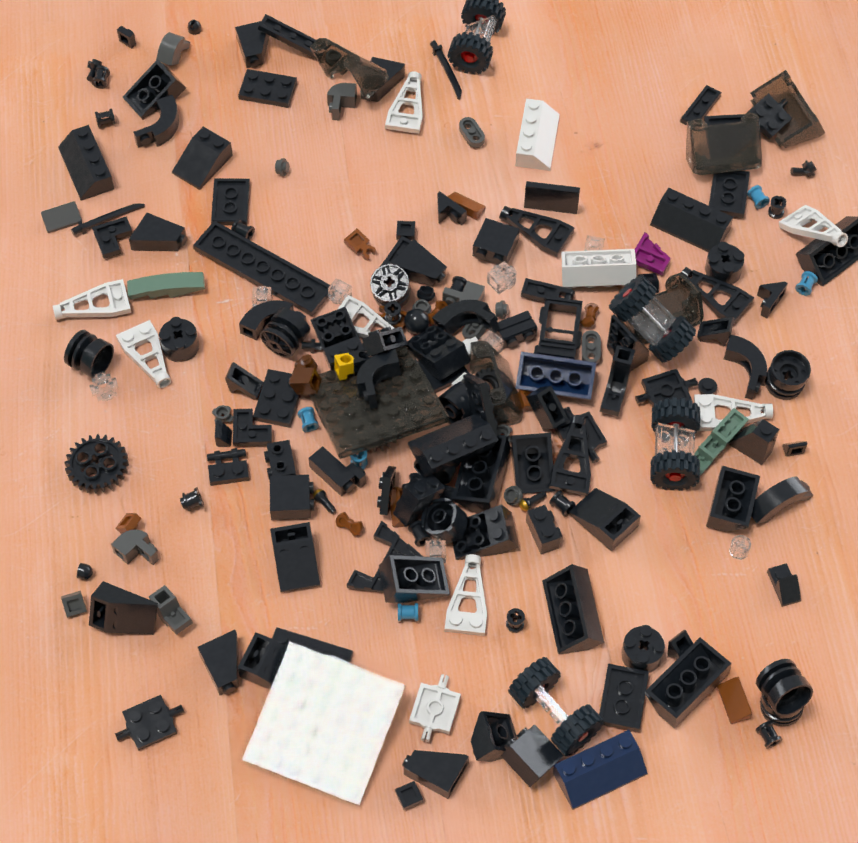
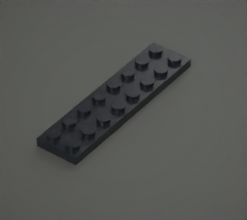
[193,221,333,316]

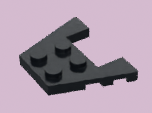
[347,521,423,593]

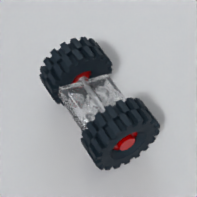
[447,0,506,74]
[609,275,696,363]
[650,398,700,491]
[508,657,604,756]

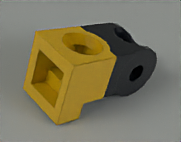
[334,350,370,380]

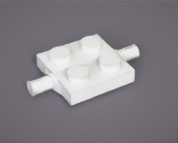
[409,674,461,742]

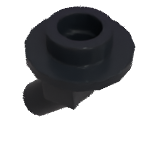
[87,59,102,82]
[790,160,817,177]

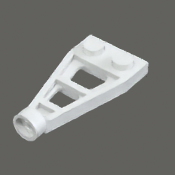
[385,71,423,134]
[779,205,848,247]
[53,279,131,320]
[338,295,406,349]
[116,320,171,388]
[694,394,773,431]
[444,554,487,636]

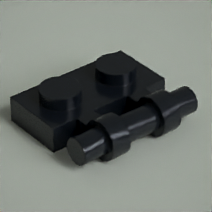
[207,448,249,486]

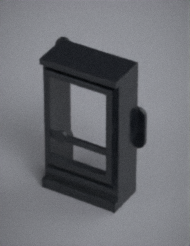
[534,296,583,359]

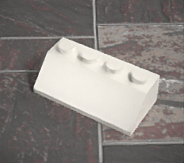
[515,99,560,171]
[561,249,636,289]

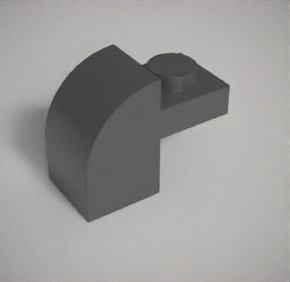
[156,32,190,66]
[327,83,357,121]
[442,281,485,305]
[111,530,159,565]
[148,585,193,635]

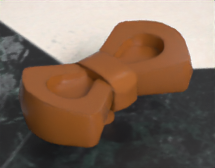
[428,300,448,325]
[580,303,599,328]
[336,512,364,536]

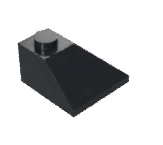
[471,711,517,762]

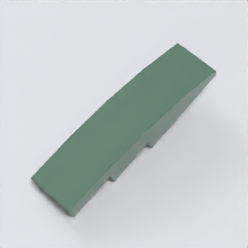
[127,272,205,300]
[692,408,749,476]

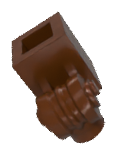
[289,354,322,395]

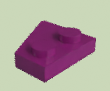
[635,232,671,276]

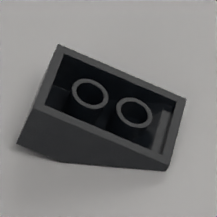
[123,59,186,119]
[172,126,233,190]
[510,433,555,493]
[379,555,450,603]

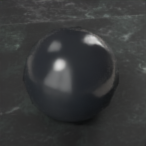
[404,309,430,334]

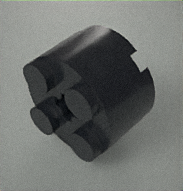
[705,242,744,285]
[159,317,199,362]
[436,382,471,424]
[421,498,467,544]
[621,625,665,673]

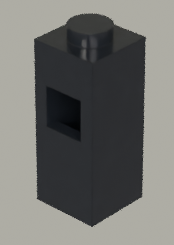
[309,446,356,497]

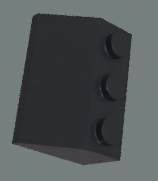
[706,466,760,532]

